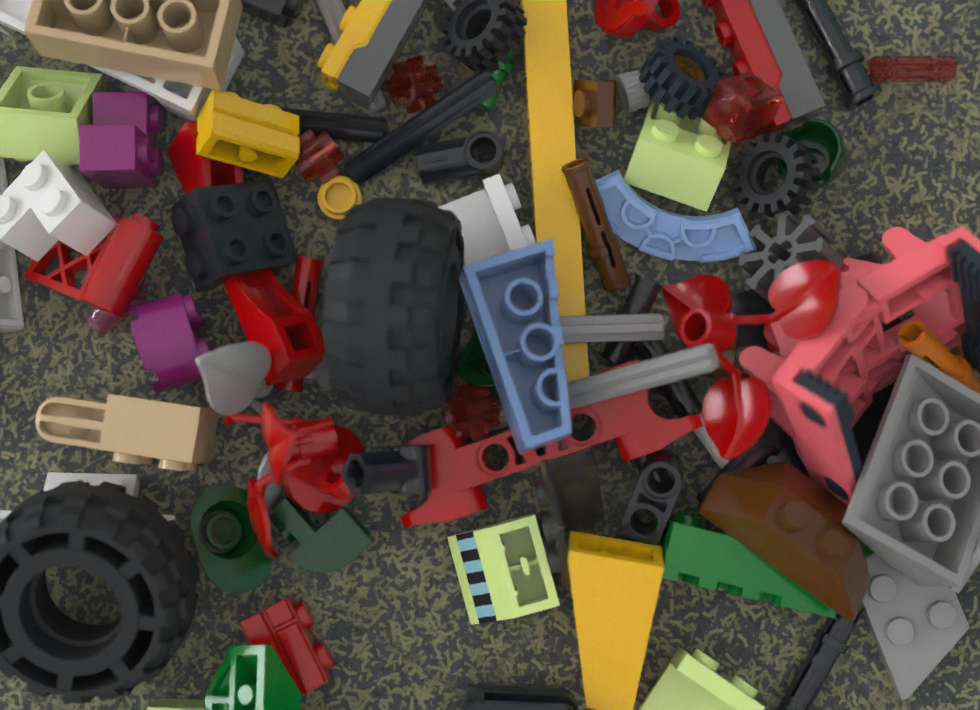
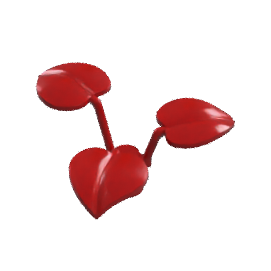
[662,260,841,460]
[214,348,338,558]

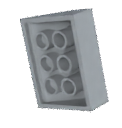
[842,354,980,587]

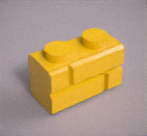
[196,90,300,178]

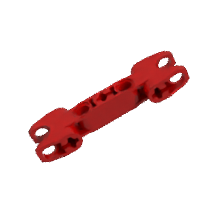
[400,360,703,528]

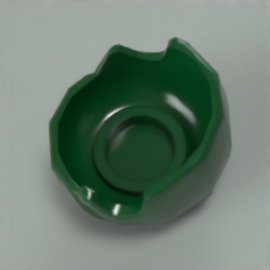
[778,118,846,189]

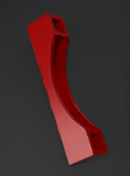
[167,120,325,386]

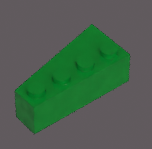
[657,513,836,619]

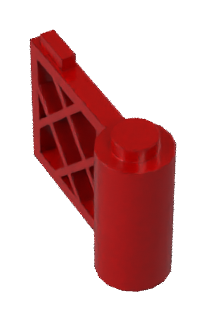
[24,213,164,319]

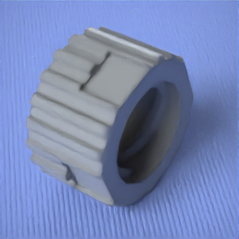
[616,70,650,113]

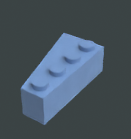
[459,238,572,455]

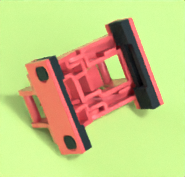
[739,226,980,506]

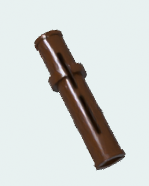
[561,158,631,292]

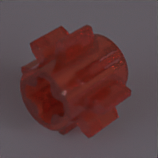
[386,55,443,114]
[294,129,344,184]
[445,384,502,441]

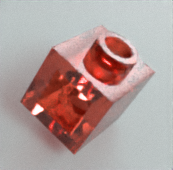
[702,73,784,143]

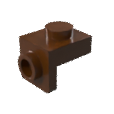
[573,80,617,128]

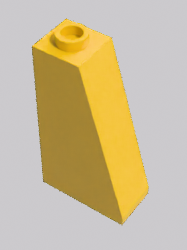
[568,531,664,710]

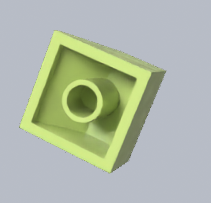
[0,66,103,166]

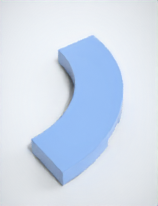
[595,169,757,263]

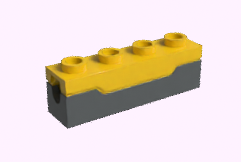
[317,0,430,110]

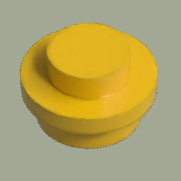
[317,176,362,220]

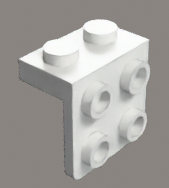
[439,174,536,266]

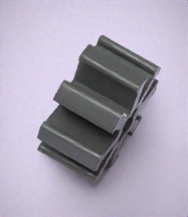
[739,210,842,303]

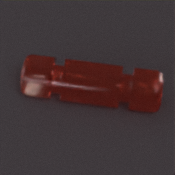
[867,56,957,82]

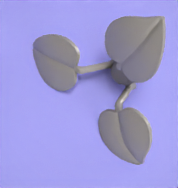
[196,331,332,511]

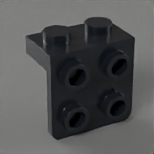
[171,180,297,293]

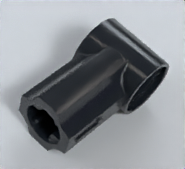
[415,130,505,186]
[342,444,432,495]

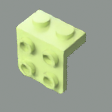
[638,647,765,710]

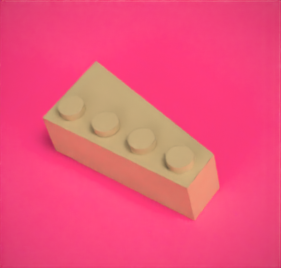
[24,0,243,91]

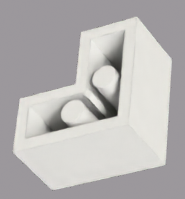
[0,150,117,262]

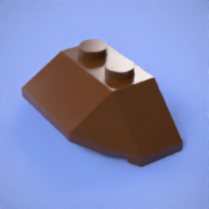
[698,461,871,622]

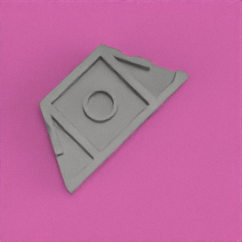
[861,553,970,700]

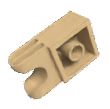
[35,394,219,471]

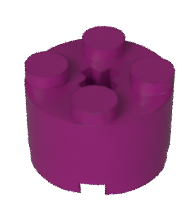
[128,292,213,394]

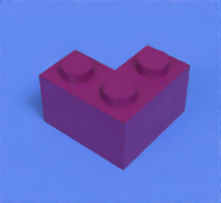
[79,91,164,189]

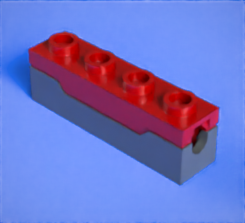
[700,0,826,136]

